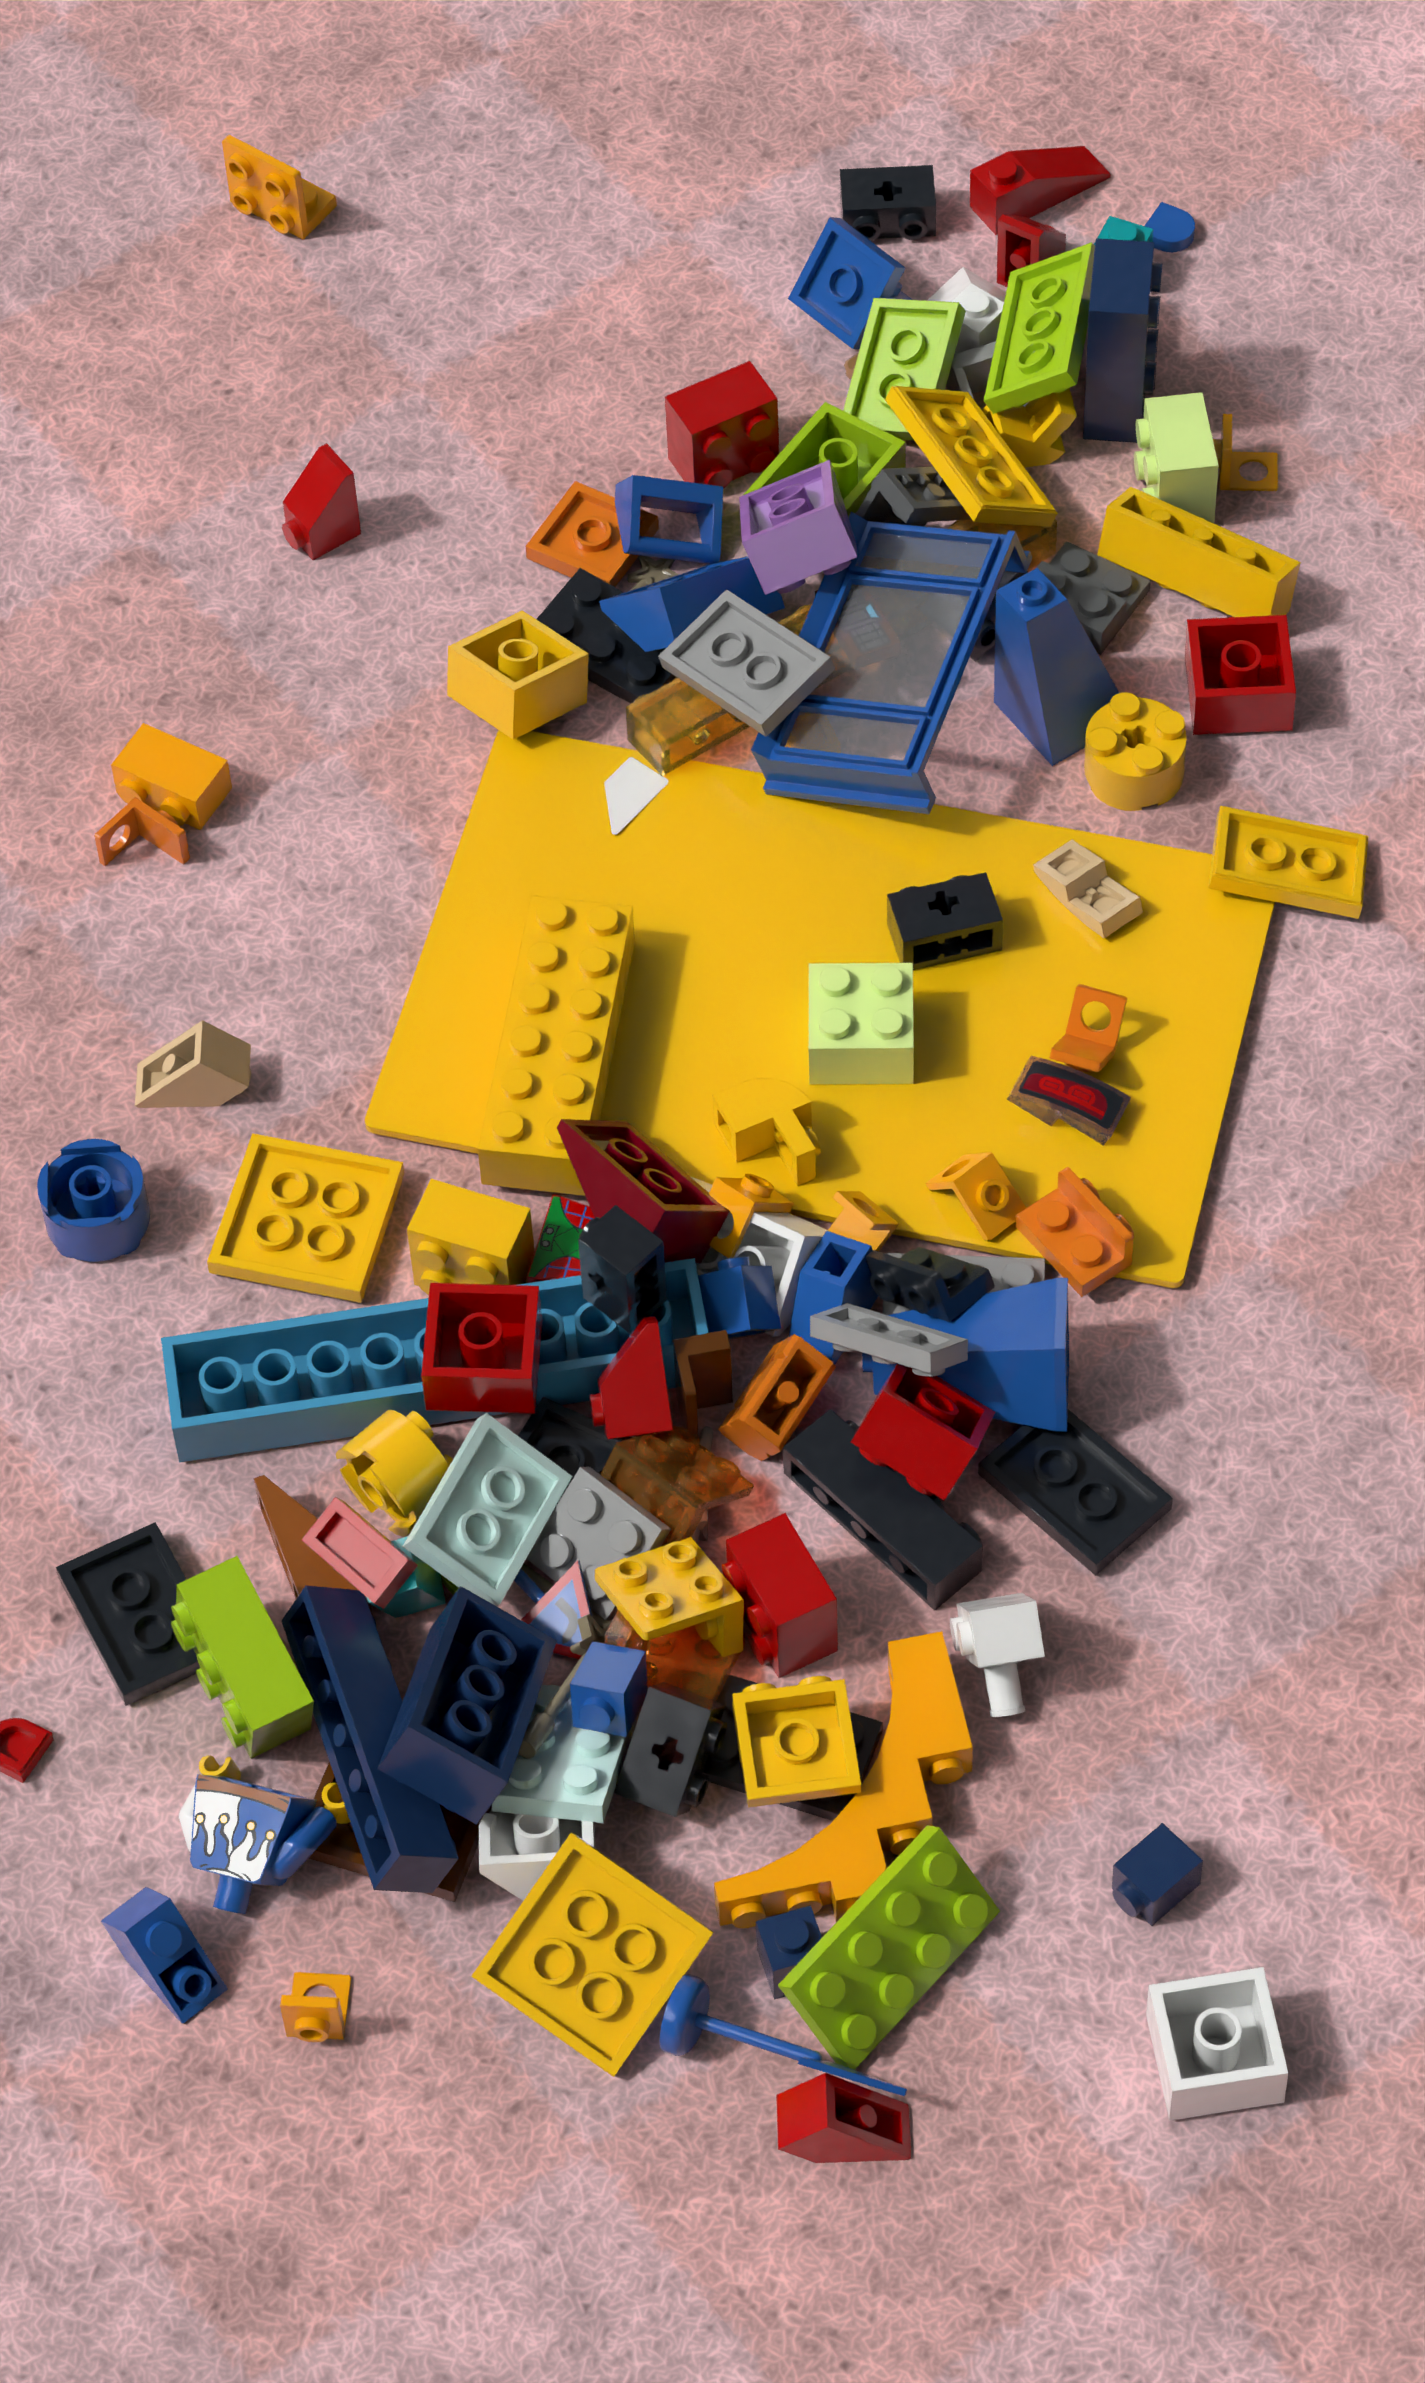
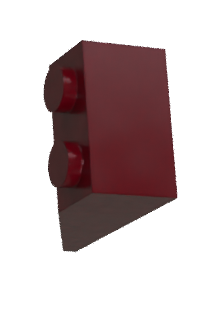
[557,1119,730,1264]

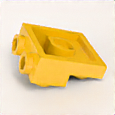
[732,1676,861,1808]

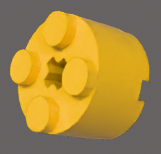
[1084,692,1187,811]
[336,1410,453,1537]

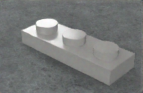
[810,1303,968,1376]

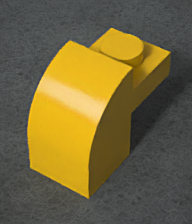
[982,388,1077,468]
[712,1078,821,1186]

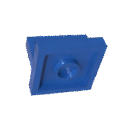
[788,217,913,349]

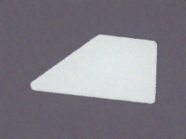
[604,757,669,835]

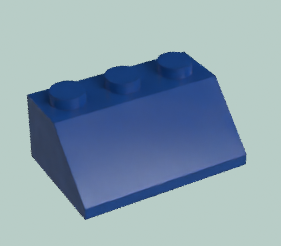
[599,556,785,652]

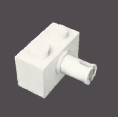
[950,1593,1045,1717]

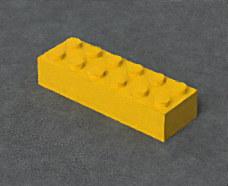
[477,895,635,1196]

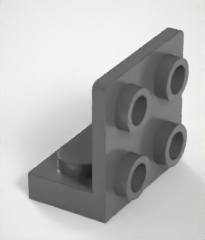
[855,466,971,527]

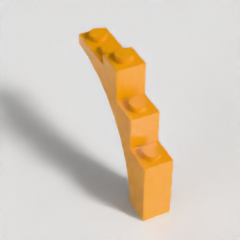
[714,1631,973,1929]

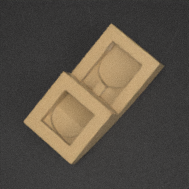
[1033,840,1143,938]

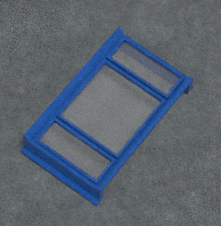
[751,512,1033,814]

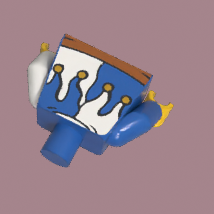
[179,1755,350,1914]

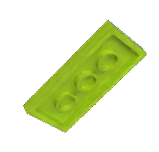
[984,242,1095,414]
[778,1825,1000,2070]

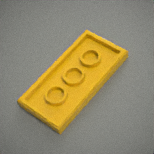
[885,386,1058,527]

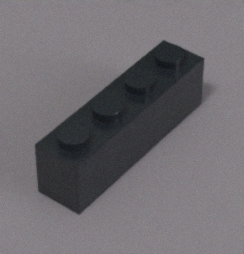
[783,1409,983,1611]

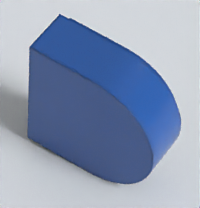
[1145,202,1195,253]

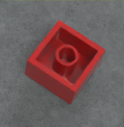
[665,361,779,488]
[1185,615,1296,735]
[421,1283,543,1413]
[850,1363,995,1500]
[722,1513,838,1678]

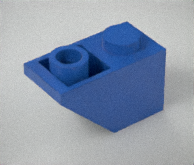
[789,1231,878,1365]
[101,1887,228,2024]

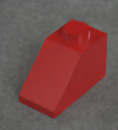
[997,214,1066,287]
[282,443,361,560]
[589,1316,673,1439]
[776,2073,911,2163]

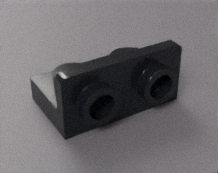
[865,1247,995,1322]

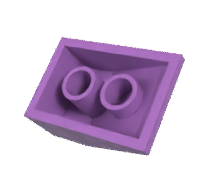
[739,460,857,595]

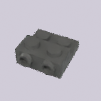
[1037,541,1151,655]

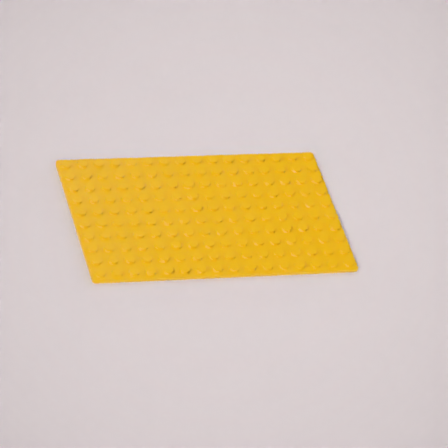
[365,730,1275,1288]

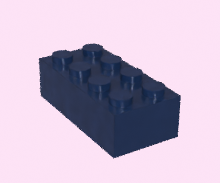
[1083,238,1163,443]
[377,1586,557,1824]

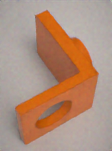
[94,797,190,866]
[1049,984,1127,1072]

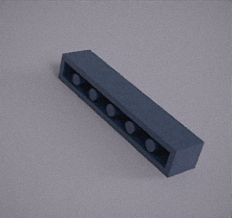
[281,1586,459,1893]

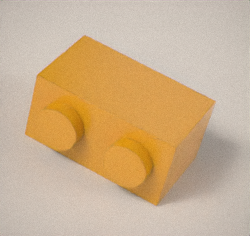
[111,723,232,830]

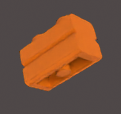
[718,1334,836,1461]

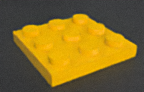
[207,1133,405,1303]
[471,1832,714,2077]

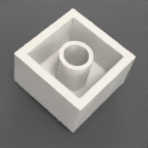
[1146,1967,1288,2121]

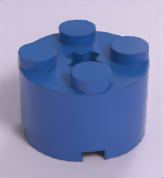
[37,1139,150,1262]

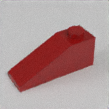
[970,146,1111,235]

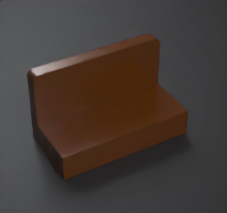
[673,1330,733,1448]

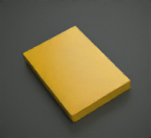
[1209,806,1369,919]

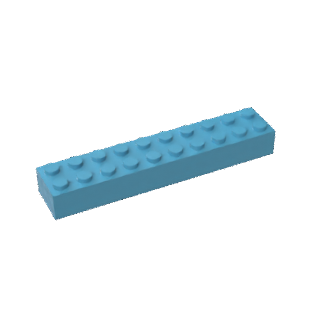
[161,1258,708,1463]

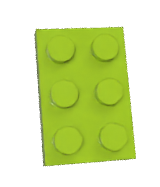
[843,298,966,440]

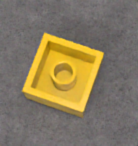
[447,610,589,740]
[407,1179,535,1295]

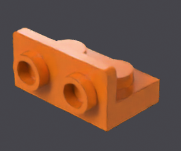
[1015,1167,1134,1297]

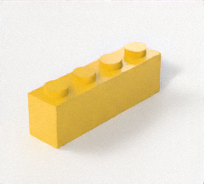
[1097,487,1301,617]

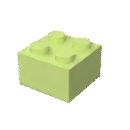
[1134,392,1219,523]
[808,963,914,1085]

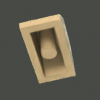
[135,1020,251,1108]

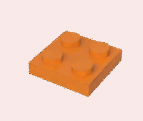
[525,481,659,587]

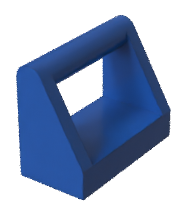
[615,475,723,564]

